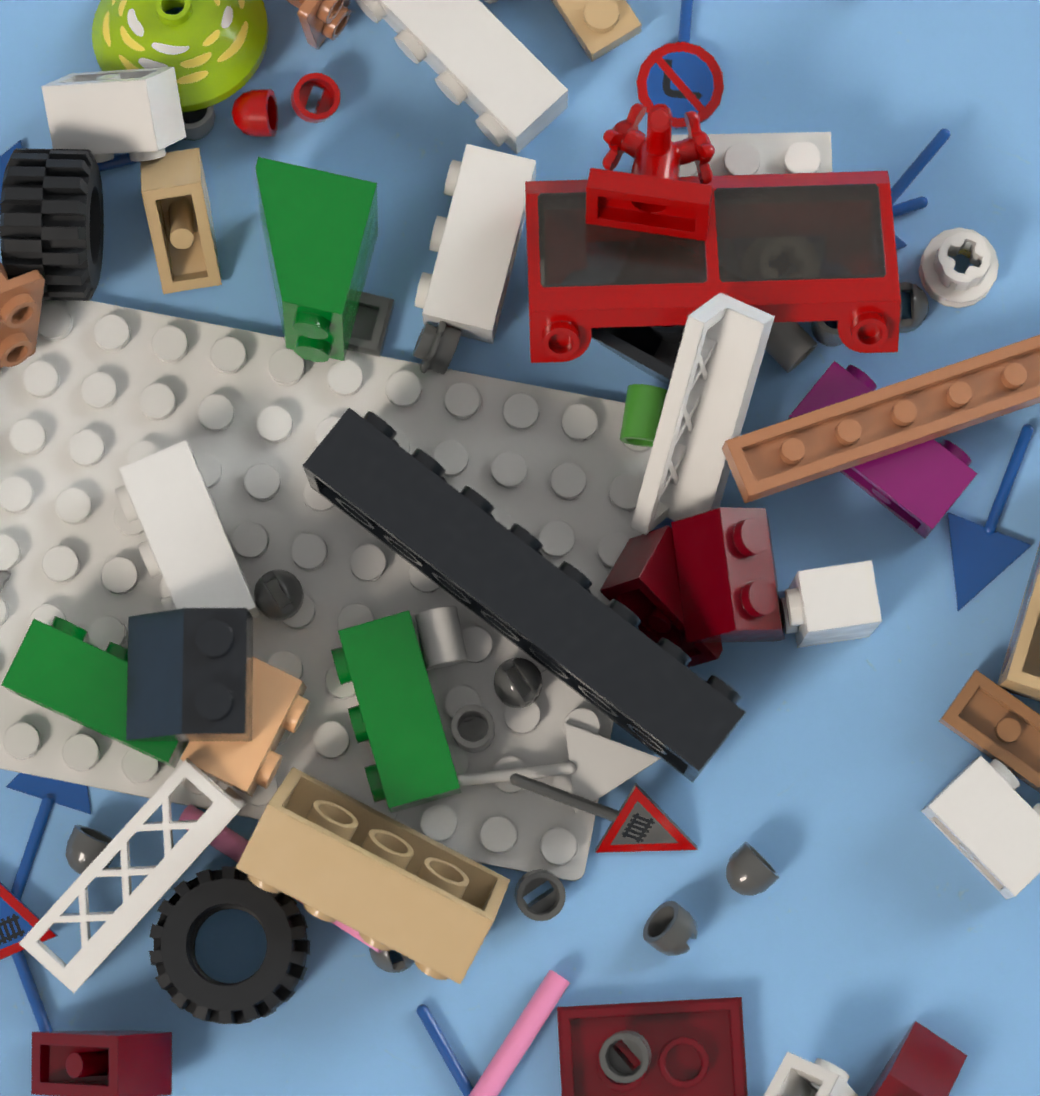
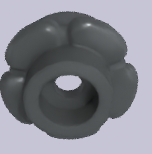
[412,321,461,375]

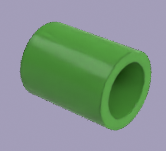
[620,384,668,447]

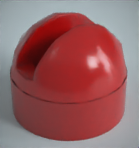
[291,73,340,123]
[231,89,278,137]

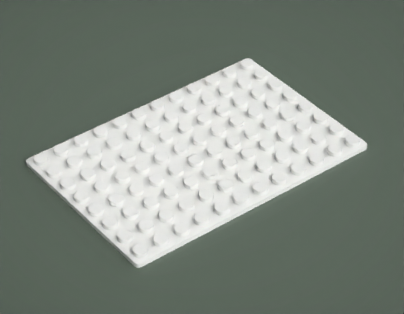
[0,300,652,881]

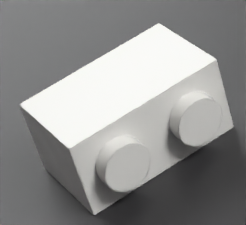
[41,67,186,163]
[780,560,882,648]
[921,756,1040,899]

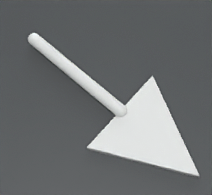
[457,723,661,814]

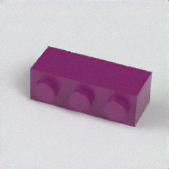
[788,361,977,539]

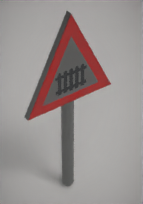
[510,773,698,853]

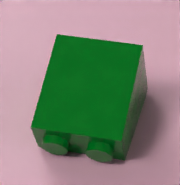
[255,157,378,362]

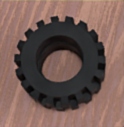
[0,148,104,301]
[149,867,310,1024]

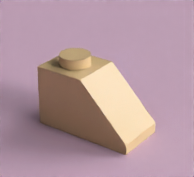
[140,147,222,294]

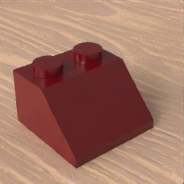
[671,507,785,643]

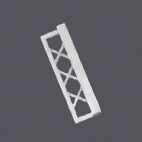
[630,293,775,535]
[19,758,247,993]

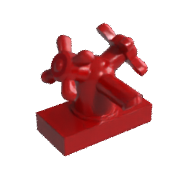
[585,103,715,241]

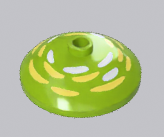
[92,0,269,112]

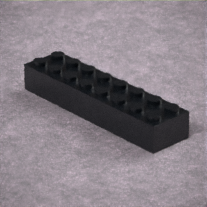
[303,408,745,783]

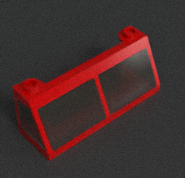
[525,171,901,363]

